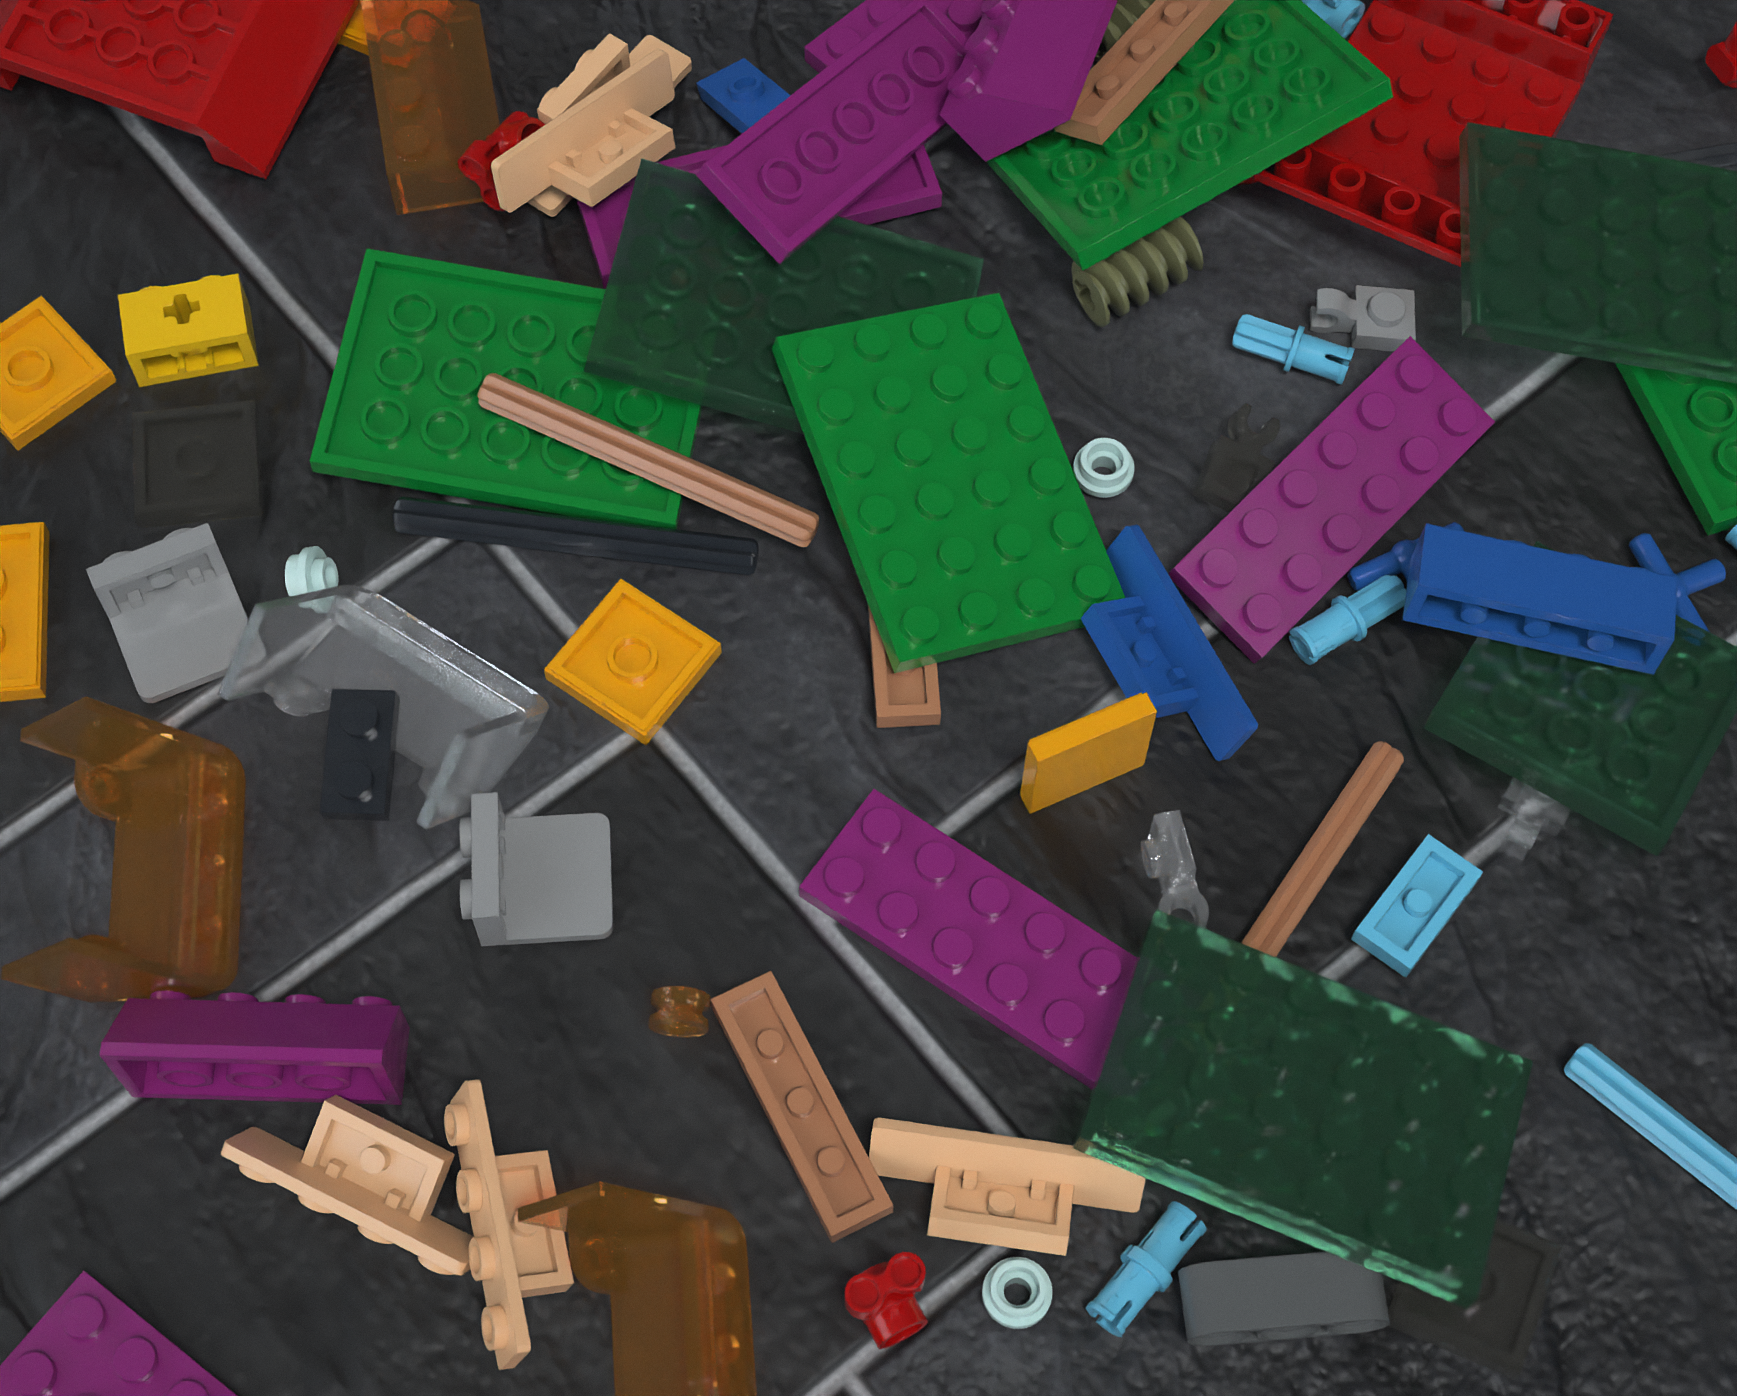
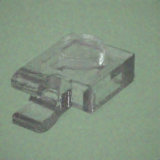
[1497,747,1587,864]
[1141,810,1209,937]

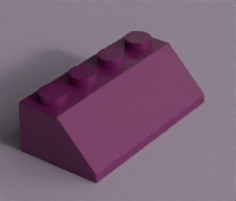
[940,0,1118,162]
[100,991,410,1105]

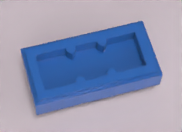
[696,58,791,134]

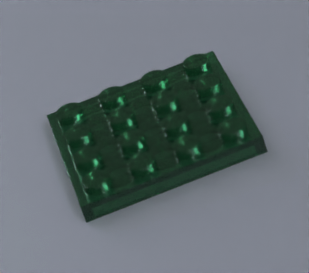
[1424,541,1737,856]

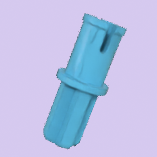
[1232,314,1355,385]
[1289,575,1406,665]

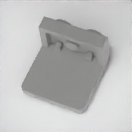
[86,523,261,703]
[460,792,613,946]

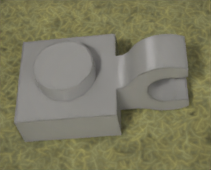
[1310,285,1416,352]

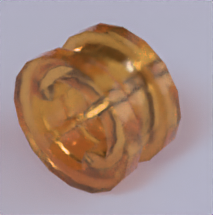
[648,986,711,1038]

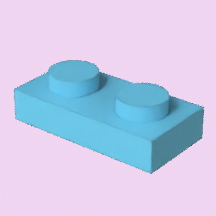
[1351,834,1483,978]

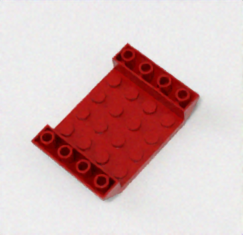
[0,0,360,179]
[1252,0,1613,271]

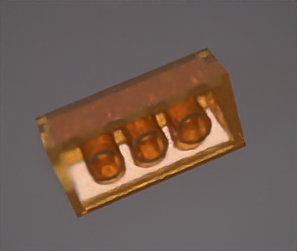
[361,0,500,215]

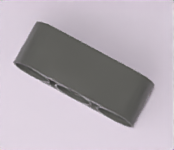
[1178,1249,1390,1346]

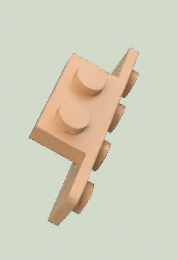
[527,33,692,217]
[491,49,675,213]
[444,1079,574,1370]
[221,1095,474,1276]
[869,1118,1148,1256]

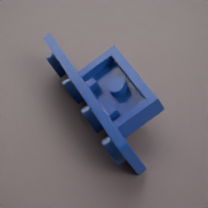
[1081,524,1258,761]

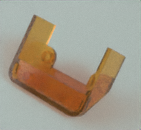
[1,696,246,1003]
[518,1181,757,1396]

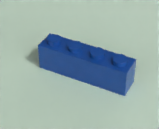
[1403,523,1678,675]

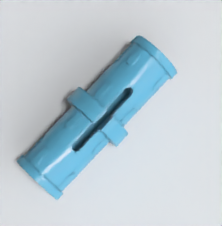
[1086,1201,1207,1337]

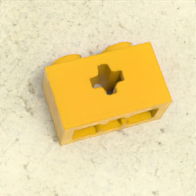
[118,274,259,387]

